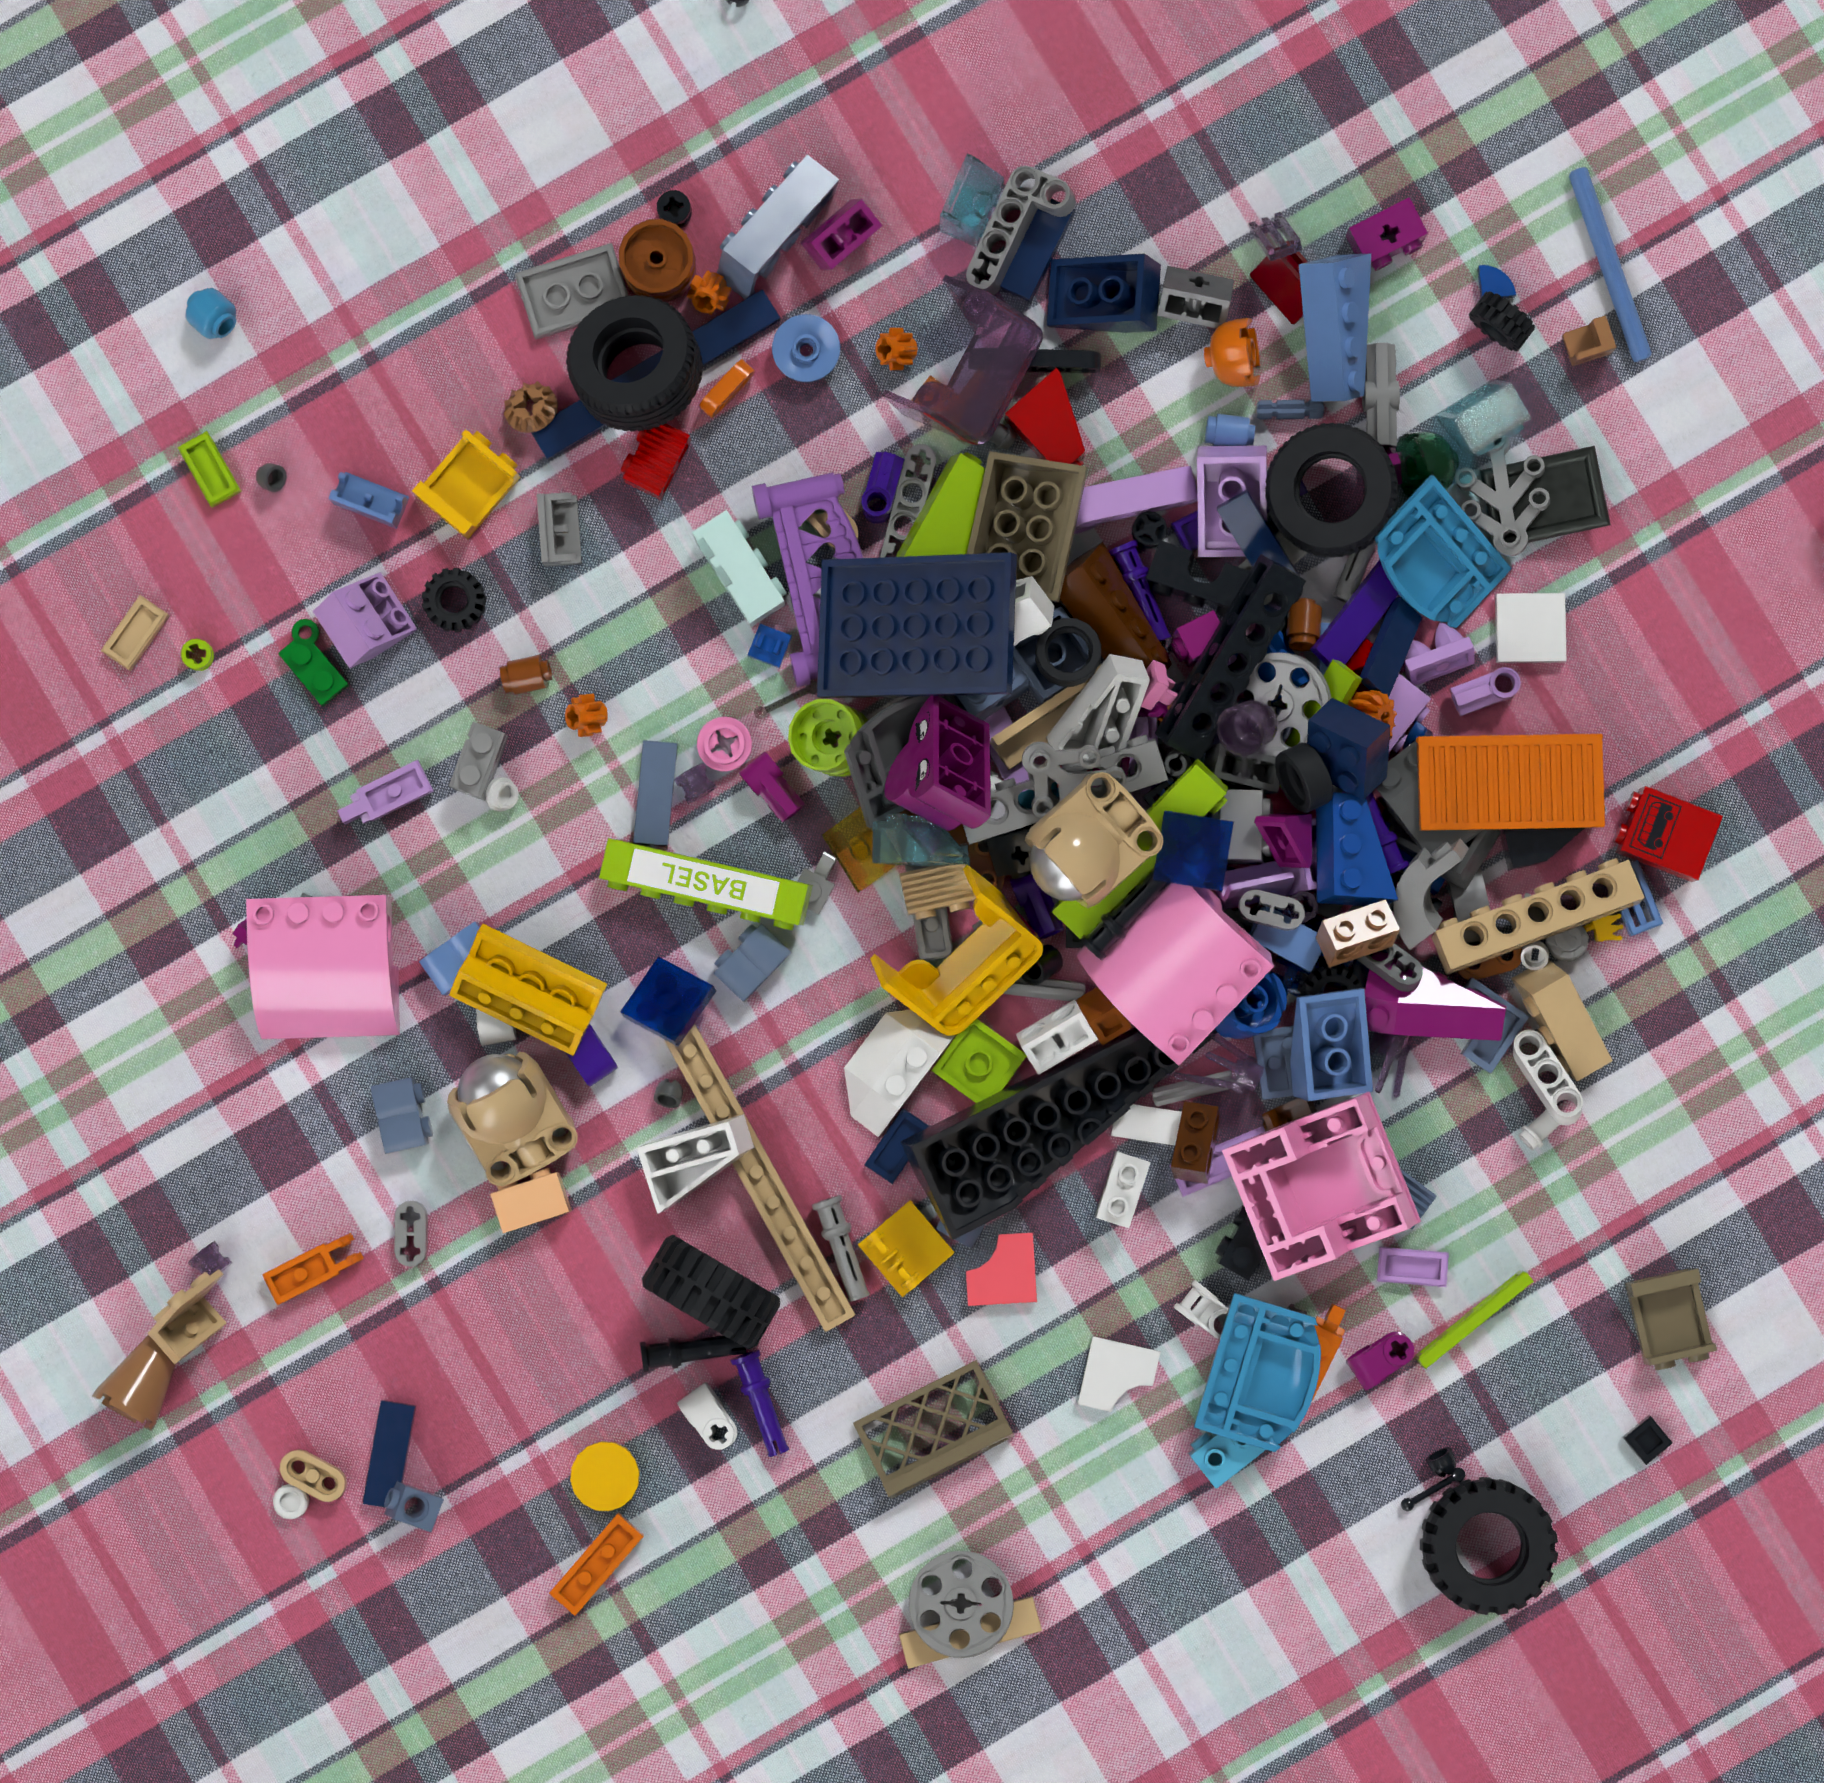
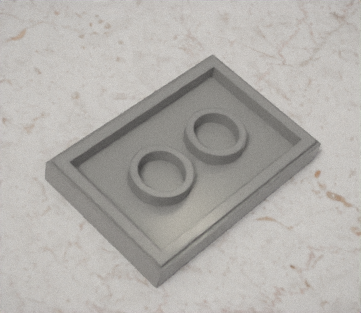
[514,243,628,340]

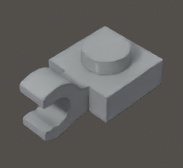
[797,851,838,915]

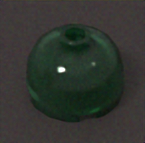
[1396,431,1459,497]

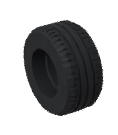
[566,295,703,432]
[1265,423,1399,558]

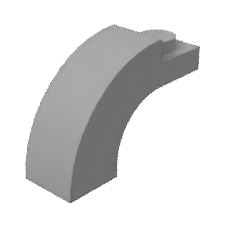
[1393,838,1469,950]

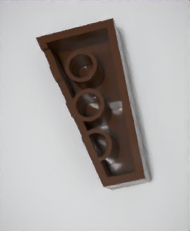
[1060,541,1172,671]

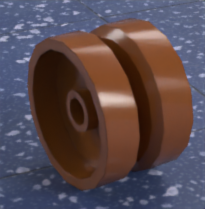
[619,219,696,302]

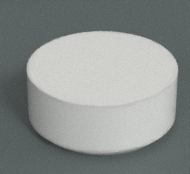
[273,1484,309,1519]

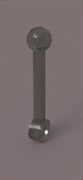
[754,680,817,719]

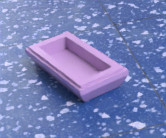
[1377,1247,1449,1287]

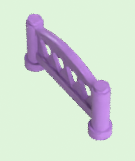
[751,472,863,687]

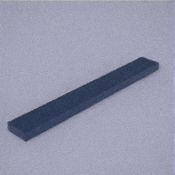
[531,289,781,461]

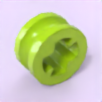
[181,639,214,671]

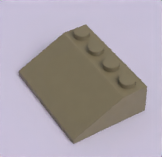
[967,451,1088,603]

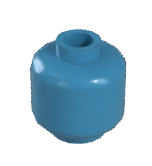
[185,288,236,339]

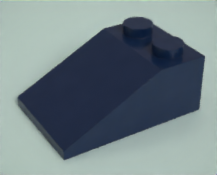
[1047,253,1161,333]

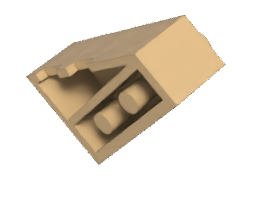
[1511,959,1613,1081]

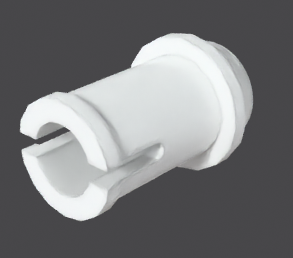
[1519,1109,1561,1150]

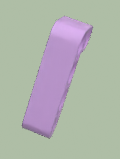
[1074,466,1198,534]

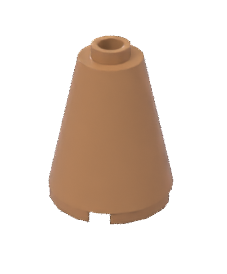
[92,1335,176,1431]

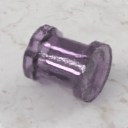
[1282,891,1319,924]

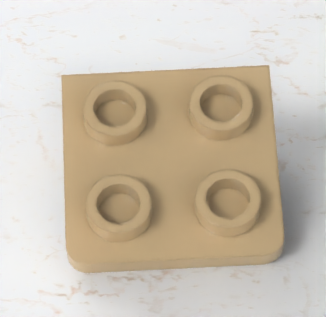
[148,1269,226,1364]

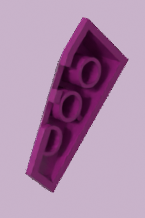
[1365,952,1507,1041]

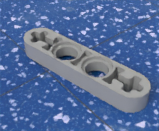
[880,444,936,558]

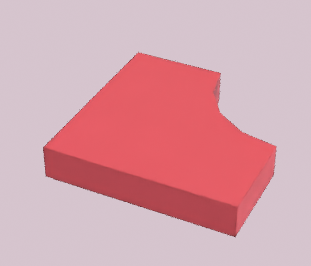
[966,1232,1037,1306]

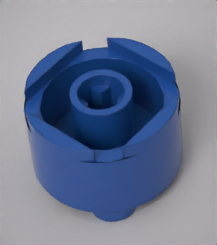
[1216,972,1287,1039]

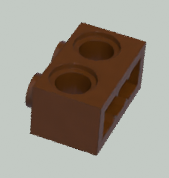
[1171,1101,1221,1184]

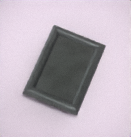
[1479,446,1611,550]

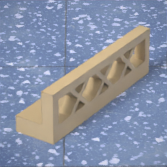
[990,664,1102,770]

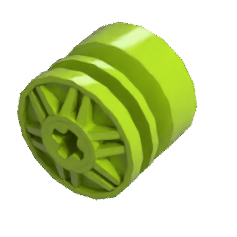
[788,699,868,777]

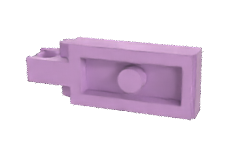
[337,760,434,825]

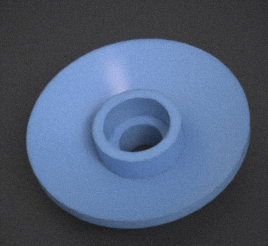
[772,314,840,382]

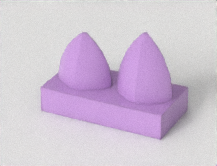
[1404,622,1475,686]

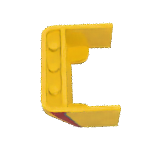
[870,865,1043,1036]

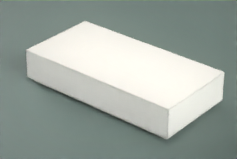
[1111,1104,1182,1146]

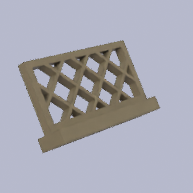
[853,1360,1015,1499]

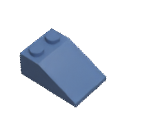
[1290,988,1373,1101]

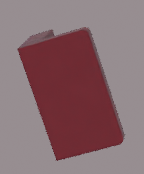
[1250,240,1308,324]

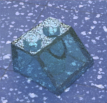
[940,153,1004,247]
[1435,379,1531,456]
[872,814,970,867]

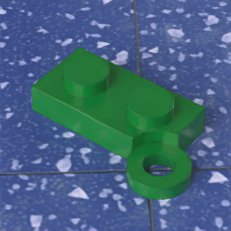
[278,619,349,707]

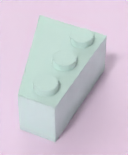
[692,510,787,627]

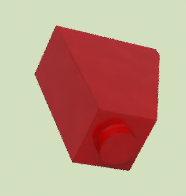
[1004,368,1085,466]

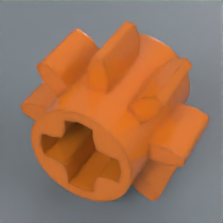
[687,270,732,315]
[875,328,918,370]
[565,693,608,737]

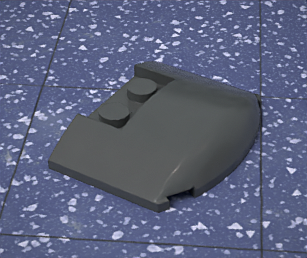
[844,695,957,828]

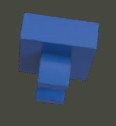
[748,624,792,669]

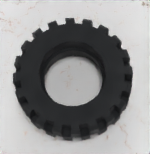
[642,1235,780,1349]
[1420,1477,1558,1615]

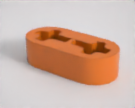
[699,359,755,418]

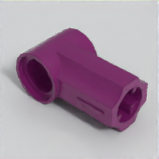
[739,751,805,823]

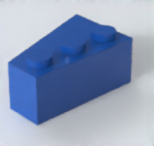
[1316,792,1398,906]

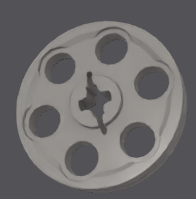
[1228,652,1331,757]
[909,1551,1014,1658]

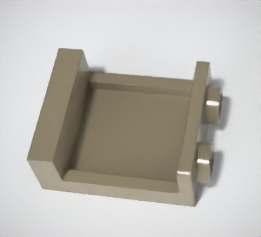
[1625,1268,1717,1370]

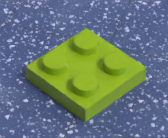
[931,1019,1027,1103]

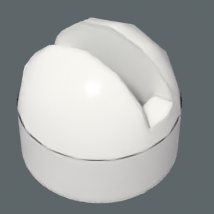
[1521,941,1549,970]

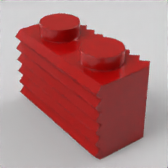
[621,424,692,500]

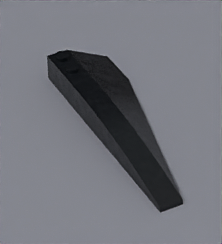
[900,1027,1218,1240]

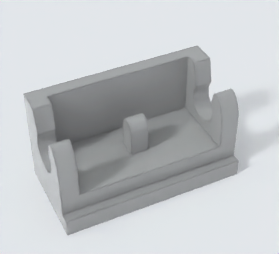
[537,492,582,567]

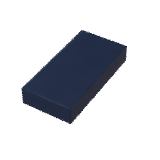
[864,1108,930,1184]

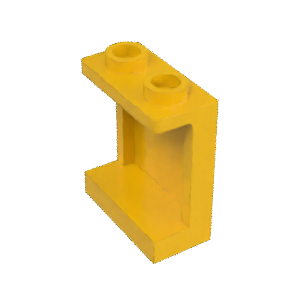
[412,429,521,540]

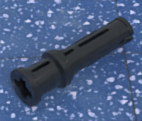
[1080,867,1172,960]
[640,1336,747,1373]

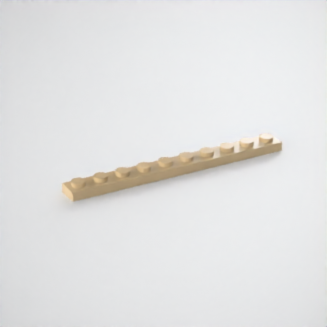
[658,1012,856,1332]

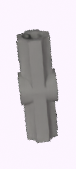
[1362,343,1400,449]

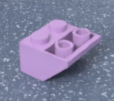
[313,572,417,669]

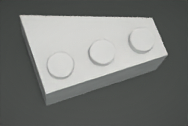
[637,1114,754,1214]

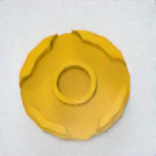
[570,1441,640,1511]

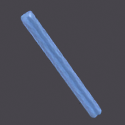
[1569,167,1651,362]

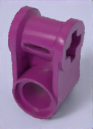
[1346,1331,1414,1390]

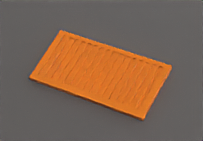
[1416,734,1605,831]

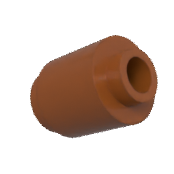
[1286,598,1322,652]
[500,654,552,695]

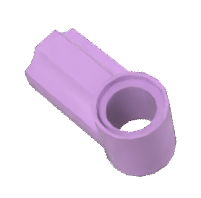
[1450,667,1521,717]

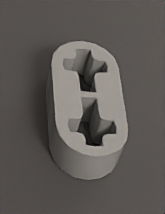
[1238,890,1305,931]
[395,1201,428,1267]

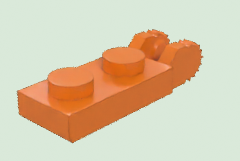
[262,1233,364,1305]

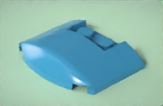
[1375,475,1512,628]
[1194,1293,1321,1452]

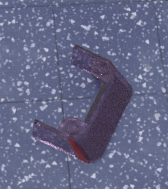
[882,275,1043,445]

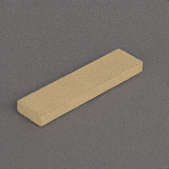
[899,1596,1042,1669]

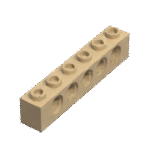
[1431,858,1645,975]

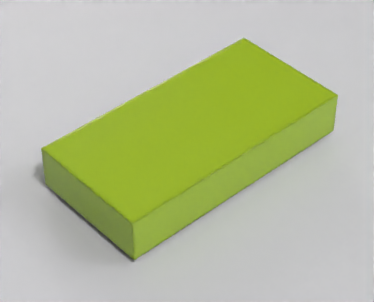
[177,431,242,508]

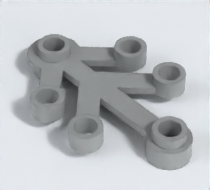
[1455,428,1550,556]
[1022,742,1126,818]

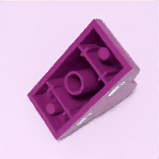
[884,696,991,831]

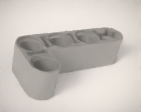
[966,166,1076,297]

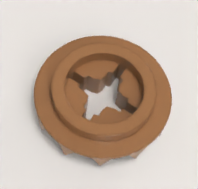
[503,381,558,433]

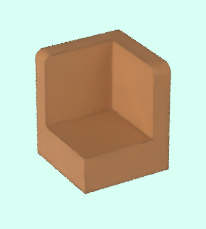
[1562,315,1617,367]

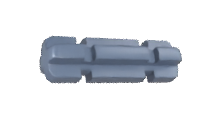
[1257,400,1324,420]

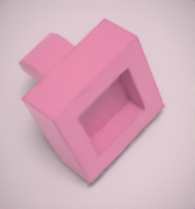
[1141,660,1178,710]

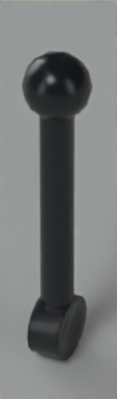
[1401,1467,1466,1511]

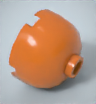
[1204,318,1260,387]

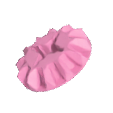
[697,717,752,772]

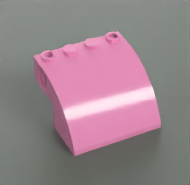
[1077,857,1274,1066]
[246,895,400,1039]
[1222,1092,1421,1281]

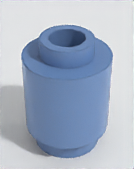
[1205,414,1256,446]

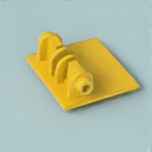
[858,1200,955,1297]

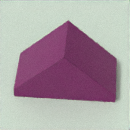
[1254,813,1312,868]

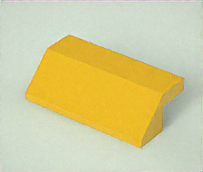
[449,923,607,1056]

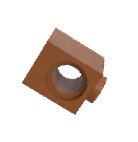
[1075,986,1132,1046]

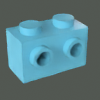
[1188,1432,1266,1489]

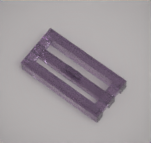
[1248,212,1302,261]

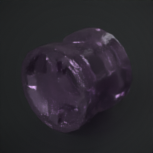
[674,763,717,804]
[188,1241,233,1275]

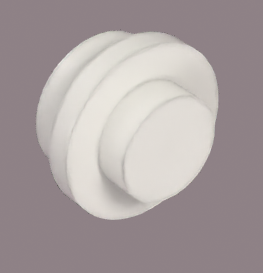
[486,777,519,812]

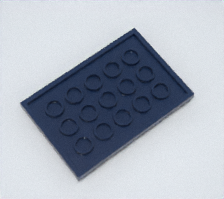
[817,552,1017,698]

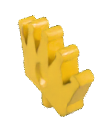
[1583,897,1623,942]

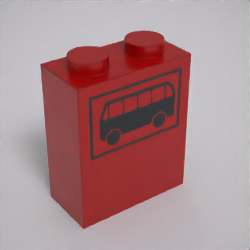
[1614,786,1723,882]

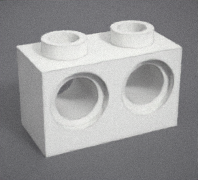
[1016,999,1098,1075]
[1095,1151,1150,1228]

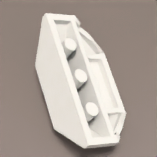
[844,1010,956,1137]

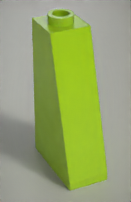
[896,452,986,557]

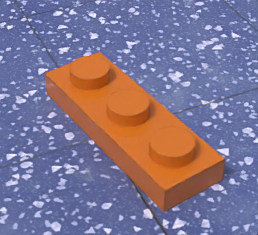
[549,1512,644,1616]

